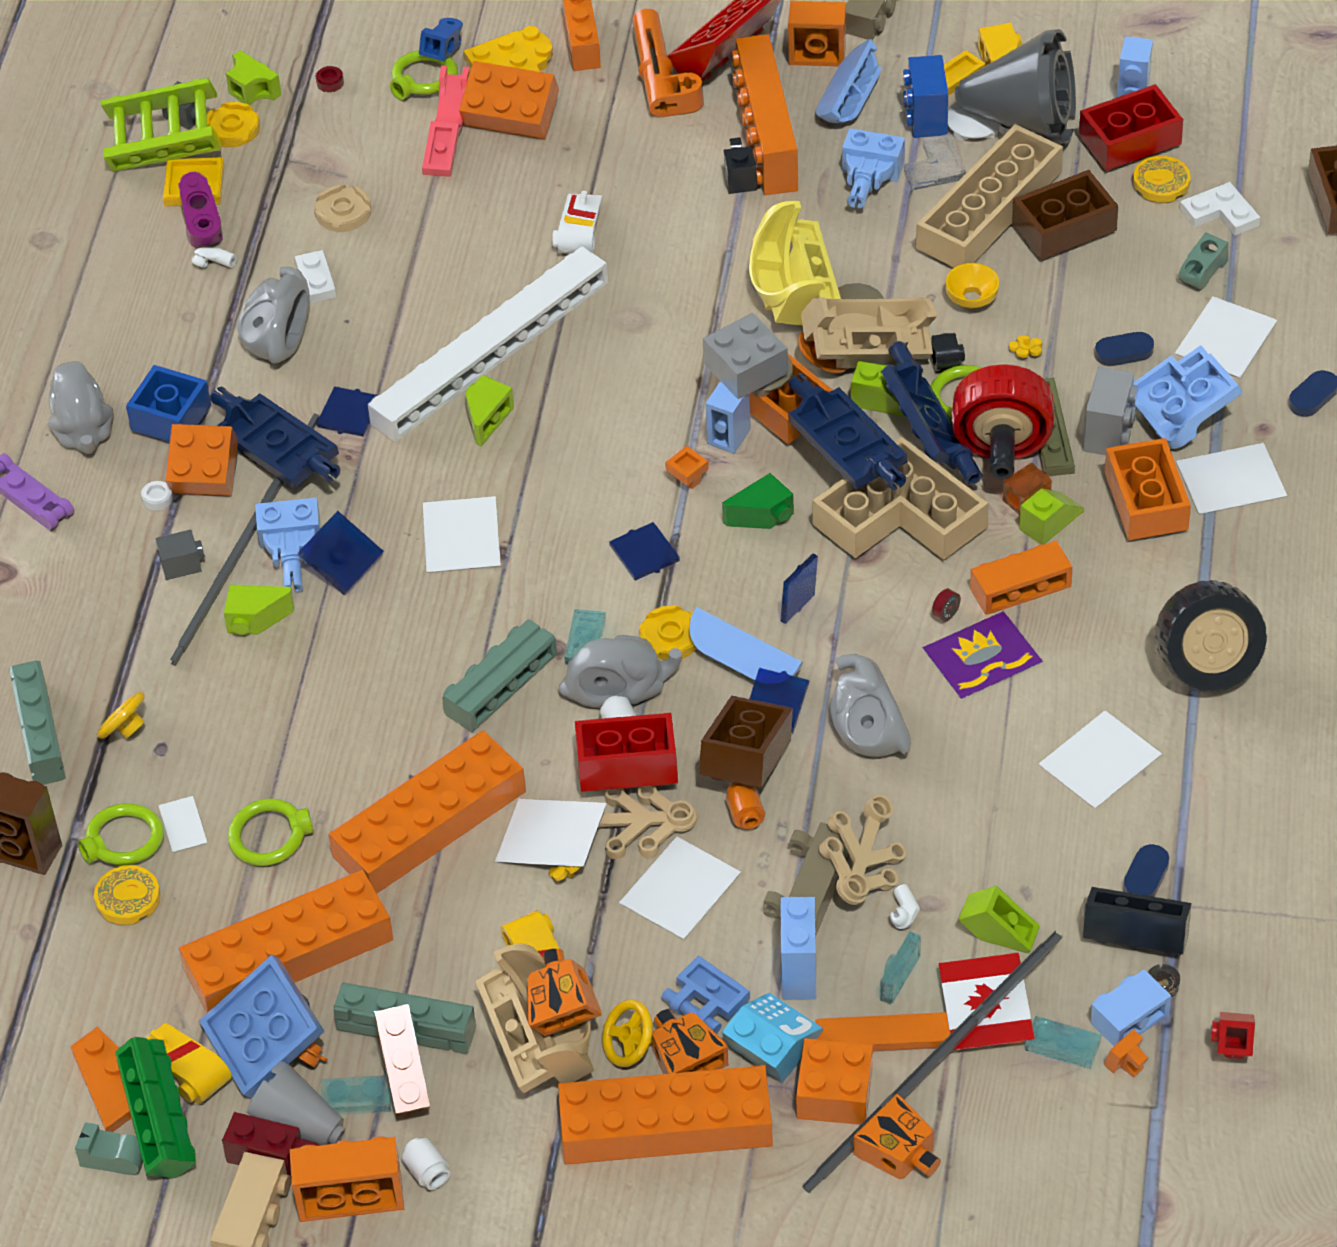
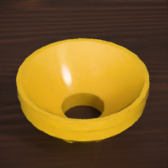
[946,263,999,309]

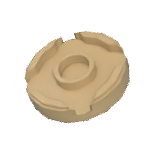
[314,185,371,232]

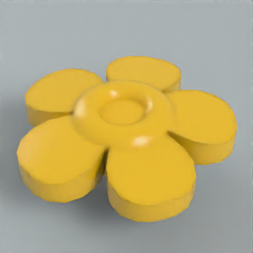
[1009,335,1042,358]
[548,865,581,881]

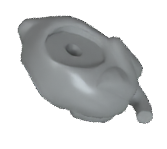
[237,267,310,364]
[47,361,113,454]
[559,635,682,708]
[830,654,911,757]

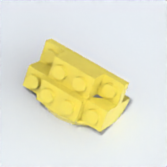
[749,201,841,326]

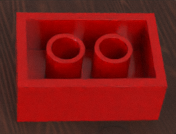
[1079,84,1184,171]
[575,713,678,792]

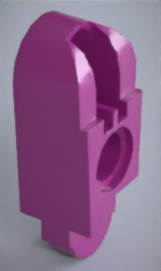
[178,172,223,247]

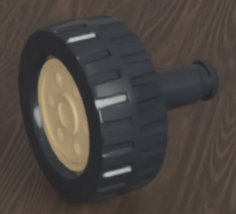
[1155,580,1267,692]

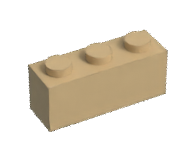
[210,1152,291,1247]

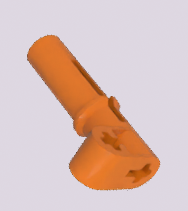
[632,9,704,117]

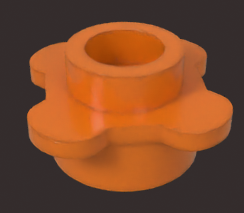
[297,1042,328,1067]

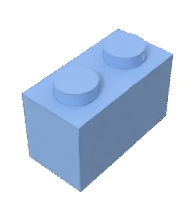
[1117,36,1153,97]
[705,381,751,454]
[1091,969,1171,1046]

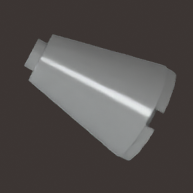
[246,1061,346,1145]

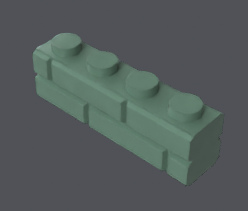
[442,619,557,732]
[9,660,66,785]
[333,982,476,1054]

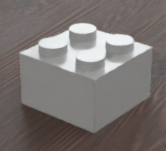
[703,313,788,399]
[1084,367,1138,455]

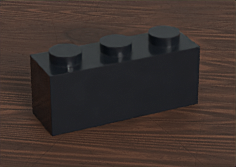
[1083,887,1192,955]

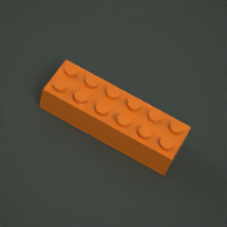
[731,34,798,196]
[328,730,526,893]
[179,869,394,1013]
[558,1065,773,1165]

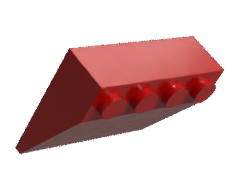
[667,0,781,82]

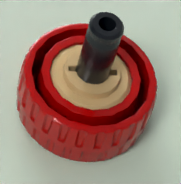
[952,364,1054,479]

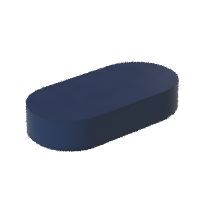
[1095,332,1154,366]
[1289,370,1337,416]
[1123,844,1169,897]

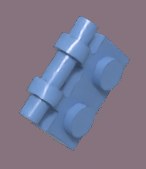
[661,955,750,1034]

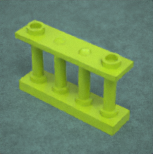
[100,78,221,172]

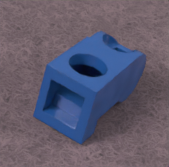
[419,18,463,61]

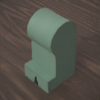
[1179,232,1229,289]
[75,1122,143,1175]

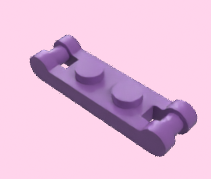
[0,453,74,530]

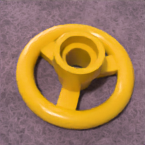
[96,691,145,739]
[602,999,653,1067]

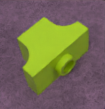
[226,50,282,105]

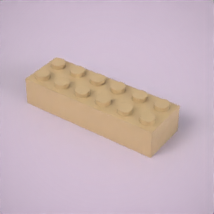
[916,124,1063,267]

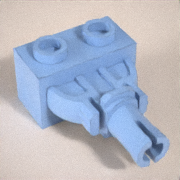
[842,128,905,208]
[255,498,322,593]

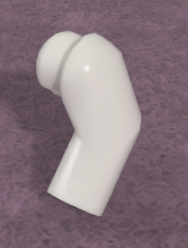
[192,248,237,268]
[890,884,920,929]

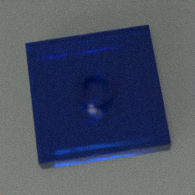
[298,511,384,595]

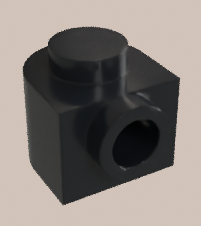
[931,333,965,371]

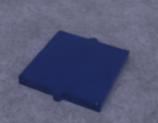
[316,386,378,437]
[609,522,680,581]
[780,553,818,624]
[749,668,810,734]

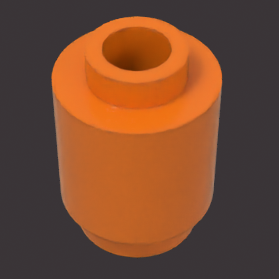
[726,782,765,829]

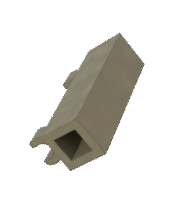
[764,822,850,938]

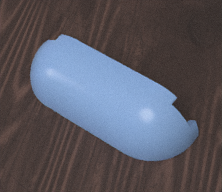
[816,39,881,123]
[690,607,803,685]

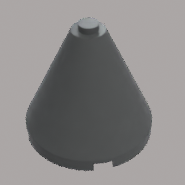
[955,29,1076,145]

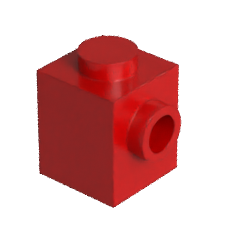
[1211,1012,1255,1059]

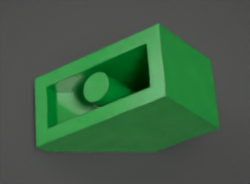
[722,473,794,529]

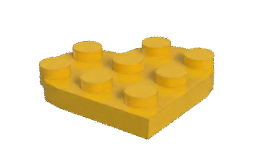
[463,26,553,72]

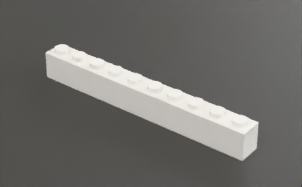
[368,246,608,442]

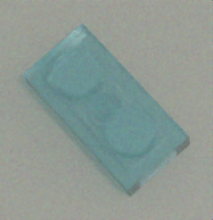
[1025,1016,1101,1069]
[321,1075,391,1115]

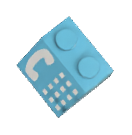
[722,993,824,1083]

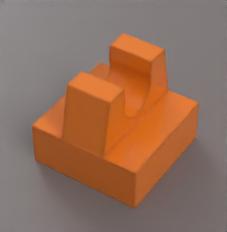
[665,446,709,489]
[1104,1029,1148,1078]

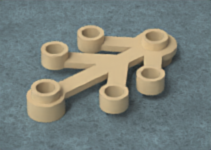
[598,785,697,859]
[819,794,906,905]

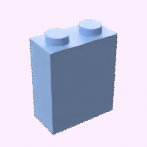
[781,897,816,1000]

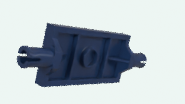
[881,341,983,485]
[788,373,908,490]
[210,386,341,488]

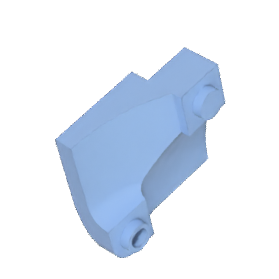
[1132,345,1243,449]

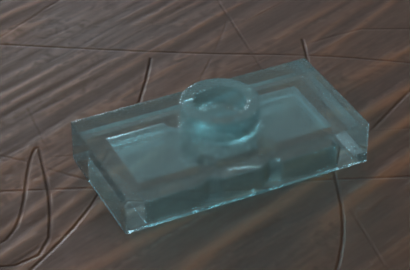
[564,609,606,665]
[880,931,921,1005]

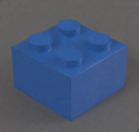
[903,55,948,138]
[126,365,211,442]

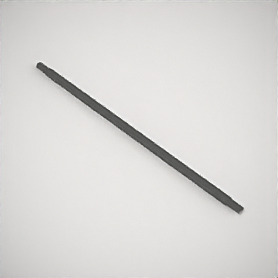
[170,413,320,666]
[803,930,1062,1193]

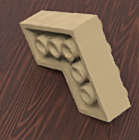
[812,437,989,560]

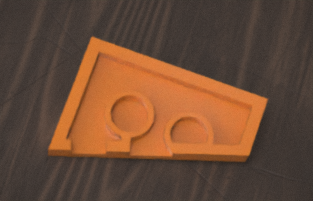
[71,1026,131,1132]

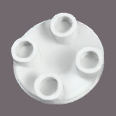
[948,103,1000,141]

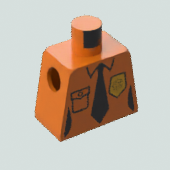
[528,948,602,1037]
[652,1009,729,1074]
[854,1094,941,1179]

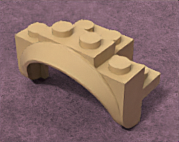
[801,297,937,368]
[475,944,594,1093]

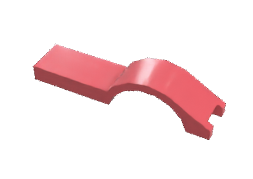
[422,65,470,177]

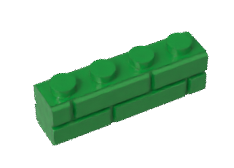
[115,1037,196,1178]

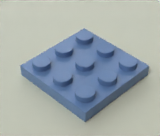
[199,954,325,1098]

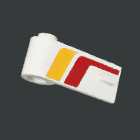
[553,191,602,254]

